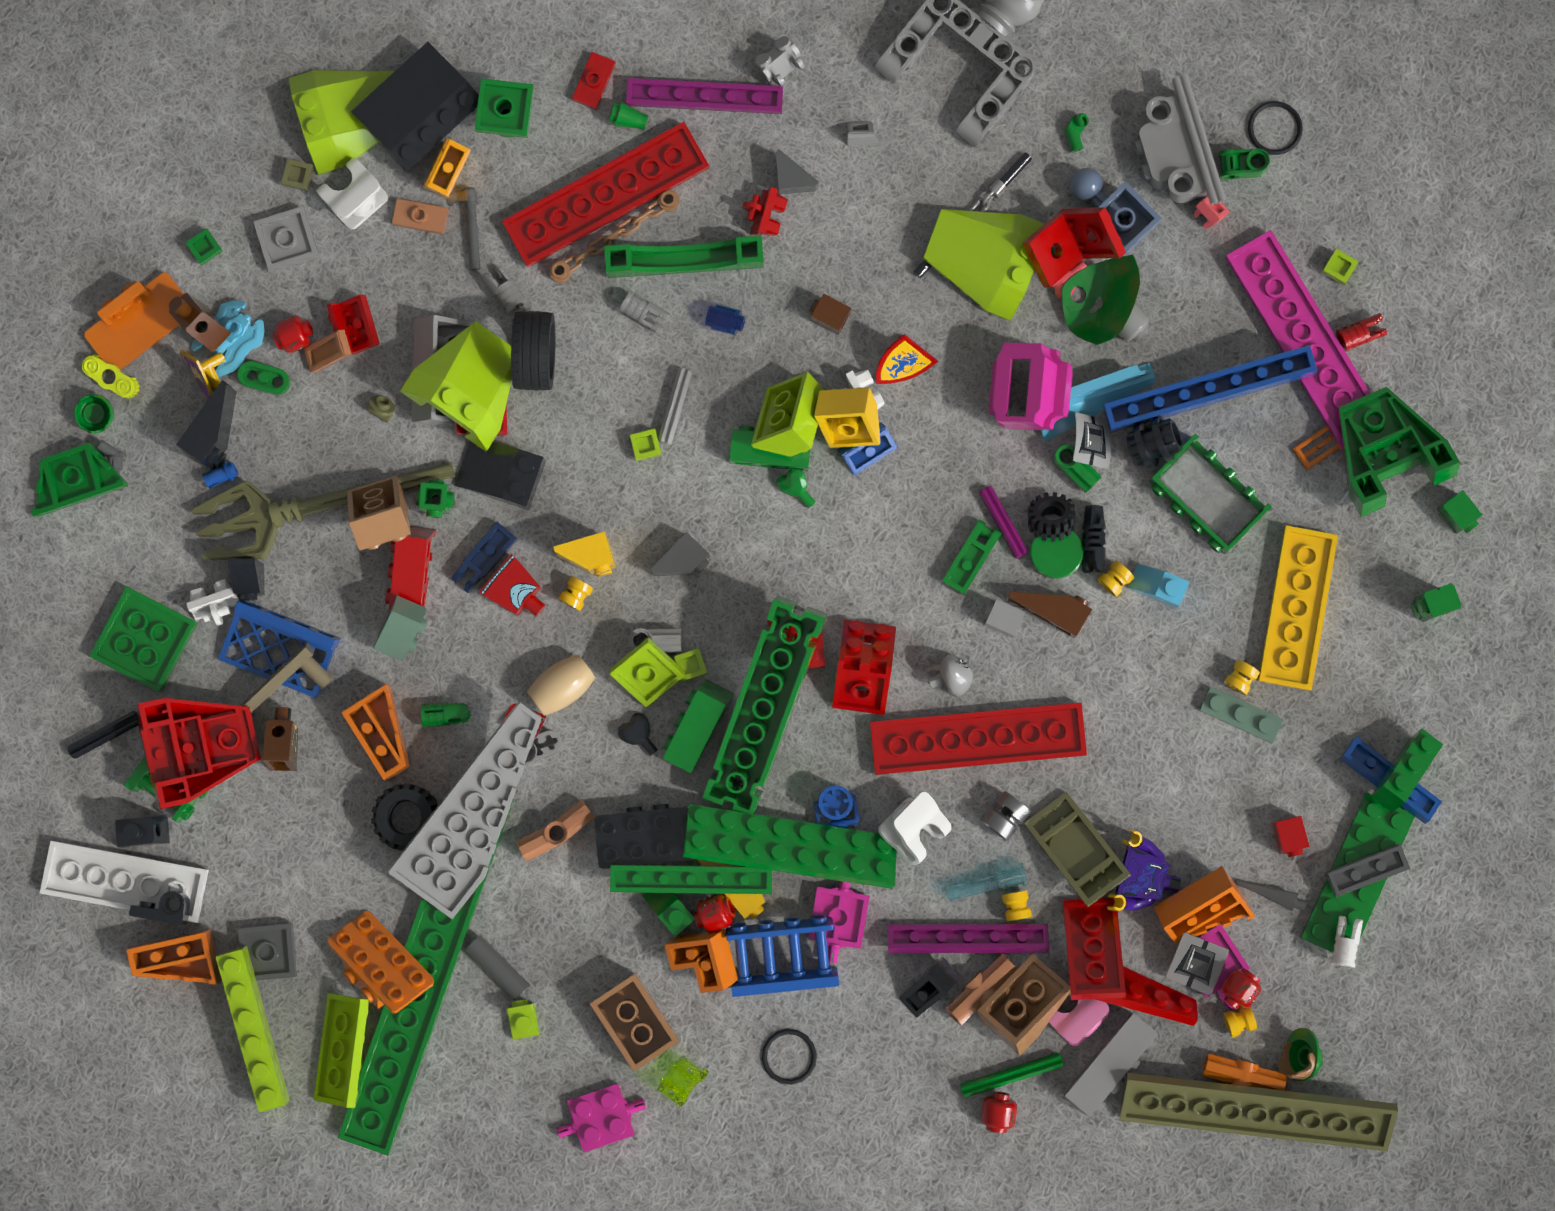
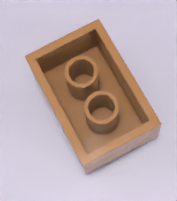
[347,475,411,551]
[590,973,680,1072]

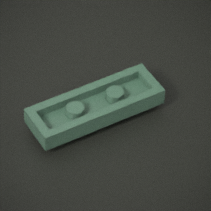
[1199,686,1283,744]

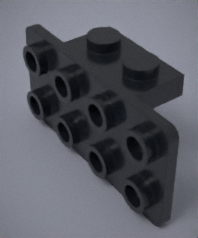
[594,804,699,869]

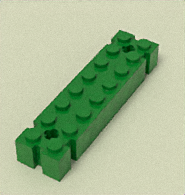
[702,595,828,815]

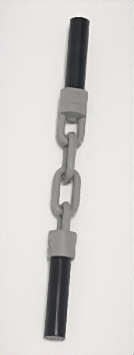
[913,152,1032,278]

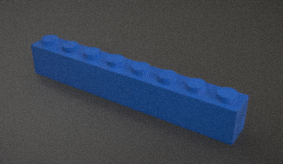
[1103,345,1317,433]

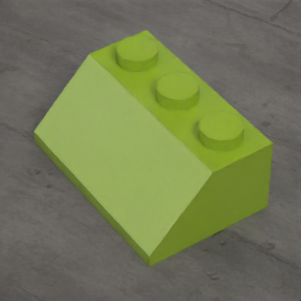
[751,372,825,457]

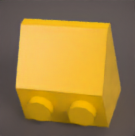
[814,387,880,448]
[553,531,617,578]

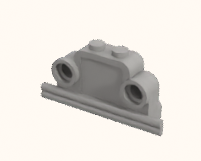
[1134,75,1226,205]

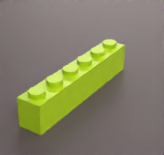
[216,946,290,1113]

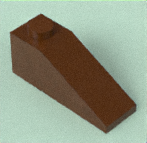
[1006,591,1092,638]

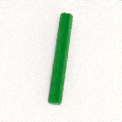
[960,1053,1063,1098]

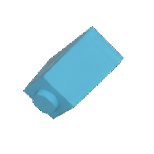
[1127,564,1189,609]

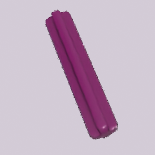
[979,486,1027,559]

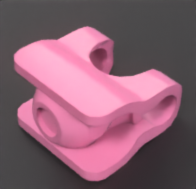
[1049,980,1110,1047]

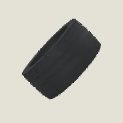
[511,311,556,391]

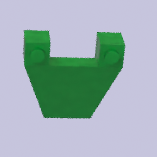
[1338,387,1460,517]

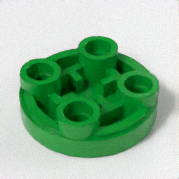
[1030,531,1083,579]

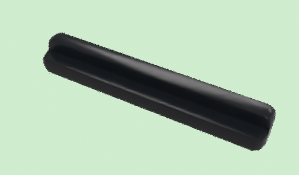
[67,711,139,759]

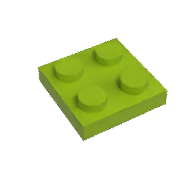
[609,637,685,707]

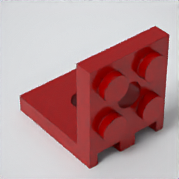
[1023,207,1126,288]
[832,619,896,715]

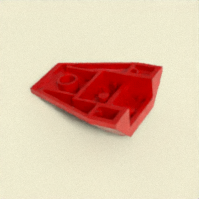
[137,698,261,809]

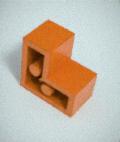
[664,929,738,993]

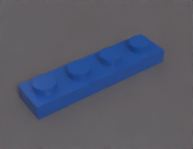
[1340,736,1442,824]

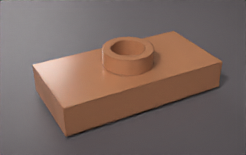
[392,198,449,235]

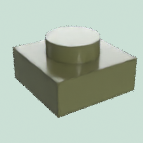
[281,159,314,192]

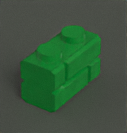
[1411,583,1461,622]

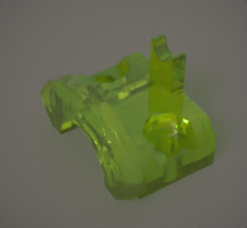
[658,1055,709,1108]

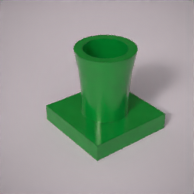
[474,78,534,138]

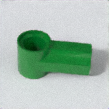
[1052,444,1102,493]

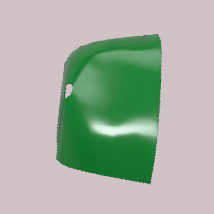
[1062,255,1140,345]

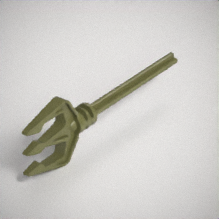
[191,462,455,560]

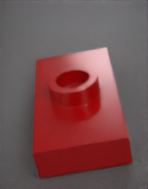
[572,52,616,110]

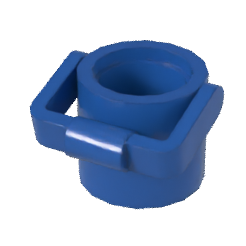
[813,785,860,829]

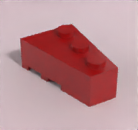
[385,526,436,612]

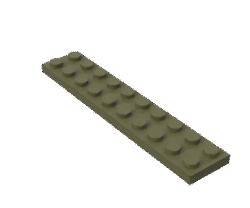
[1119,1073,1398,1151]

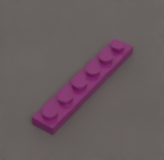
[626,78,783,114]
[887,924,1049,953]

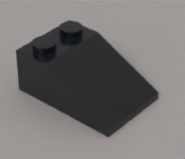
[176,380,237,470]
[454,441,546,510]

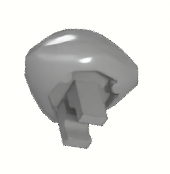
[926,654,973,697]

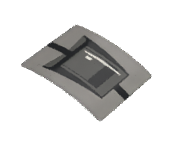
[1073,412,1112,469]
[1166,933,1229,995]

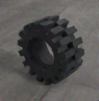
[1028,492,1076,542]

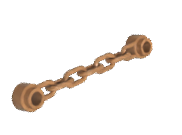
[549,190,679,283]

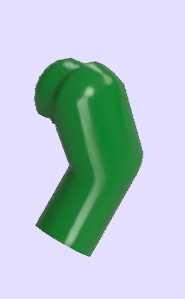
[1065,113,1089,153]

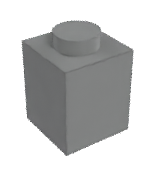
[982,599,1025,638]

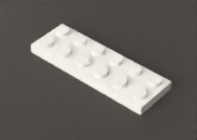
[40,841,209,923]

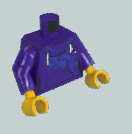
[1107,829,1181,911]

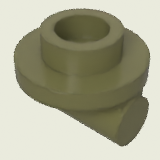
[365,395,395,424]

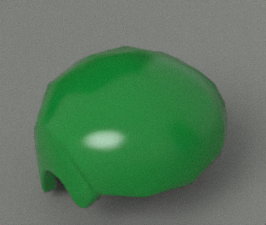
[74,394,114,433]

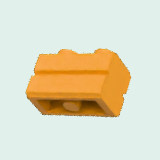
[422,138,471,199]

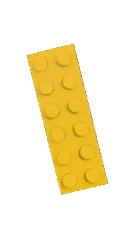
[1258,525,1338,691]

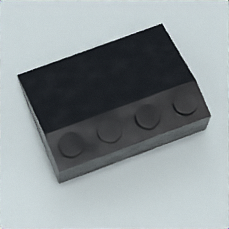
[351,41,479,171]

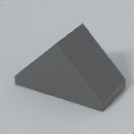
[775,149,819,195]

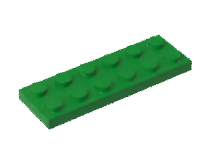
[1300,793,1415,953]

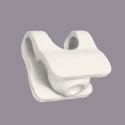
[316,157,388,229]
[878,792,951,865]

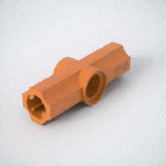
[1202,1053,1287,1091]

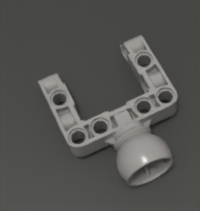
[875,0,1045,148]

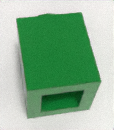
[1437,490,1483,534]

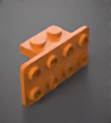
[84,272,184,373]
[328,911,434,1013]

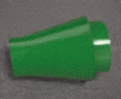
[608,101,649,130]

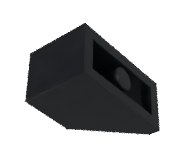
[228,558,265,601]
[899,957,962,1018]

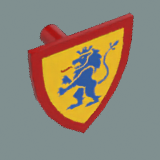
[876,334,938,384]

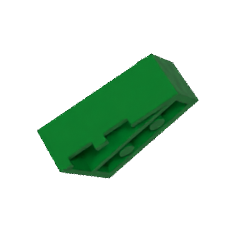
[662,679,734,773]

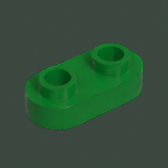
[238,361,291,396]

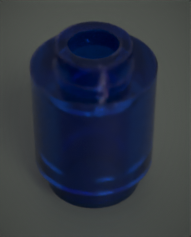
[705,304,746,336]

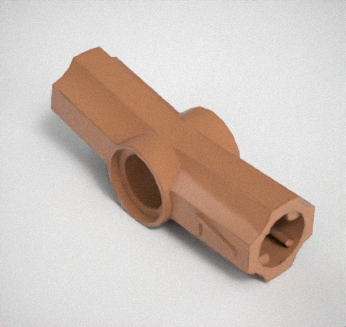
[516,799,595,862]
[945,953,1017,1025]

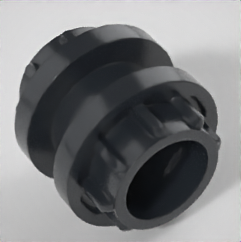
[1126,416,1183,468]

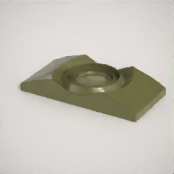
[1024,791,1131,907]

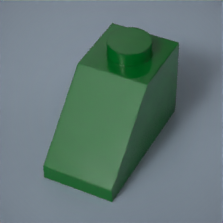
[642,893,695,937]

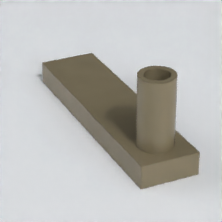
[239,642,333,713]

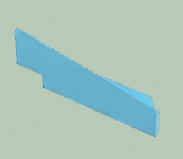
[1040,363,1156,442]

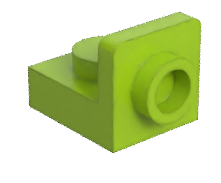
[506,999,540,1040]

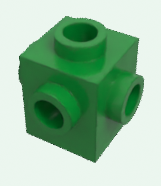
[416,479,455,518]

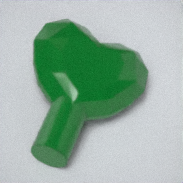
[776,468,816,508]

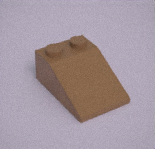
[977,954,1070,1055]

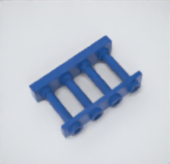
[726,914,839,997]

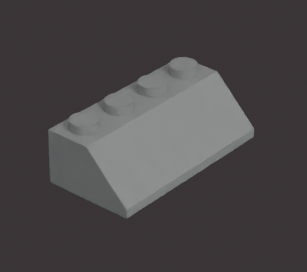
[412,315,474,426]

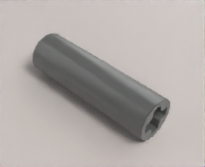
[466,935,530,1000]

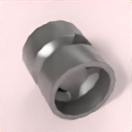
[981,791,1031,841]

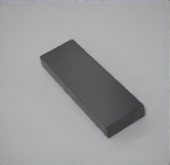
[1324,844,1410,898]

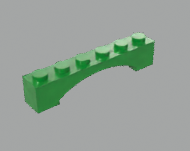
[604,236,764,278]

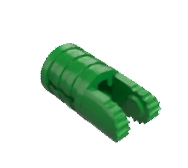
[421,702,471,728]

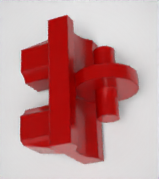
[742,187,788,236]

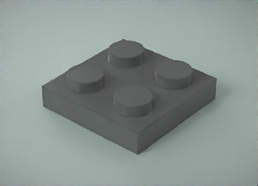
[238,923,297,981]

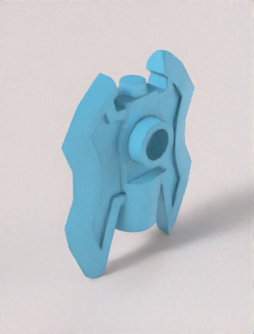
[191,300,264,377]

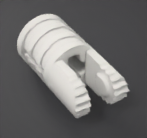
[1331,916,1363,968]

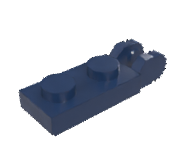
[451,521,518,593]

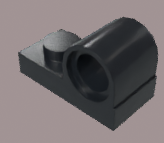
[129,891,190,925]

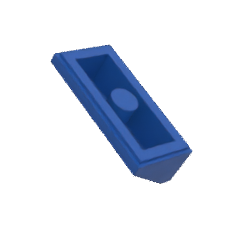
[837,422,898,475]

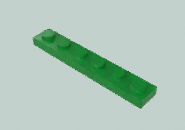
[610,865,772,894]

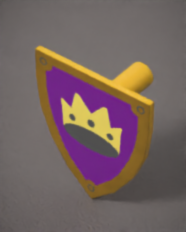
[179,349,225,400]

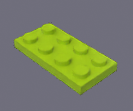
[314,993,369,1108]

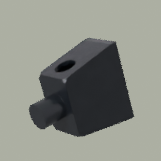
[115,817,170,848]

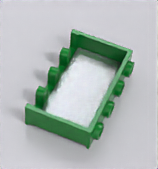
[1149,433,1272,554]

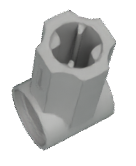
[629,628,682,652]

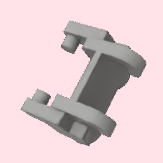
[755,36,805,87]

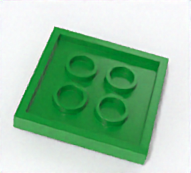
[89,586,198,693]

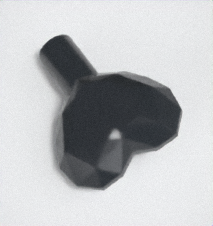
[617,713,658,756]

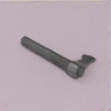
[446,187,481,270]

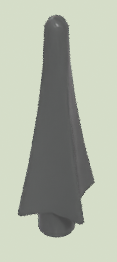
[1235,879,1307,911]

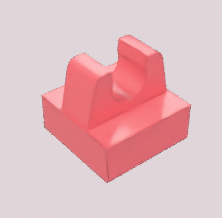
[1193,196,1230,229]

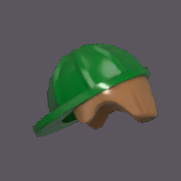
[1277,1028,1323,1081]

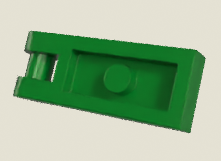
[942,519,1002,595]

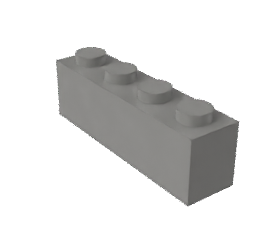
[1063,1012,1158,1117]

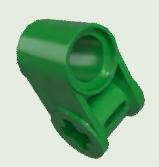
[1218,149,1270,180]

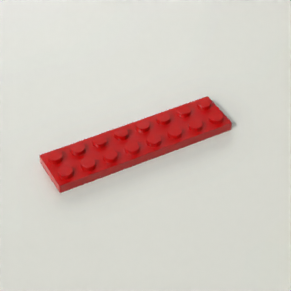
[502,122,710,268]
[870,702,1087,775]

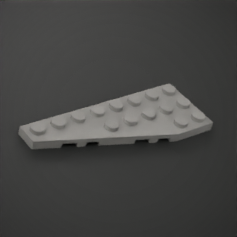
[388,701,542,919]

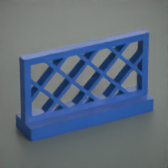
[218,600,341,698]

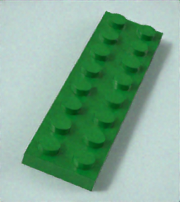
[683,804,897,889]

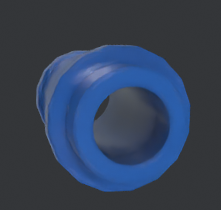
[202,461,239,489]

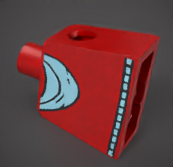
[479,554,546,617]

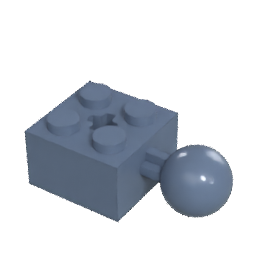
[1070,168,1162,257]

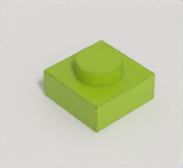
[1321,248,1359,285]
[630,429,662,461]
[674,648,708,682]

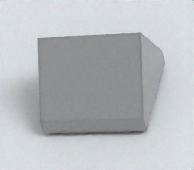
[847,122,874,146]

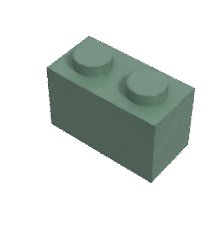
[374,596,427,661]

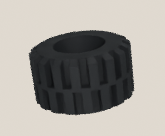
[371,784,438,851]

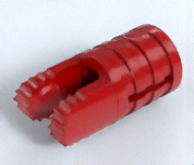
[1336,313,1388,352]

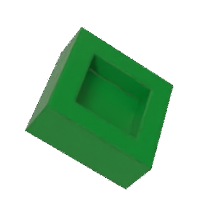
[185,228,223,266]

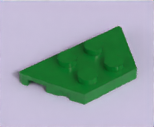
[32,443,128,517]

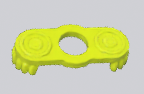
[82,354,140,399]

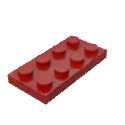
[1063,898,1126,1000]

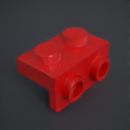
[327,294,380,355]

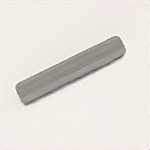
[658,368,692,444]

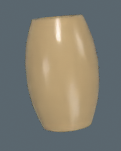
[527,655,595,716]

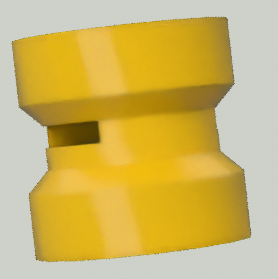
[1097,560,1134,597]
[558,576,594,612]
[1223,659,1260,696]
[1001,890,1032,921]
[1222,1006,1258,1038]

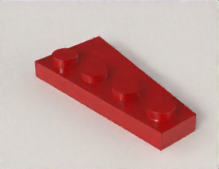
[1095,966,1198,1026]

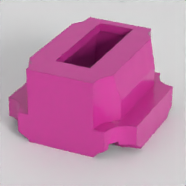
[988,343,1073,430]

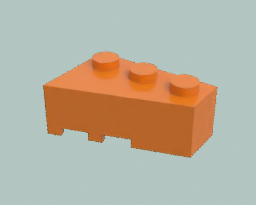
[341,684,410,781]
[1154,866,1255,943]
[126,929,222,985]

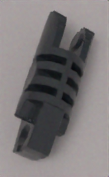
[1082,505,1106,573]

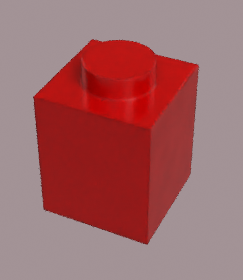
[1272,816,1310,858]

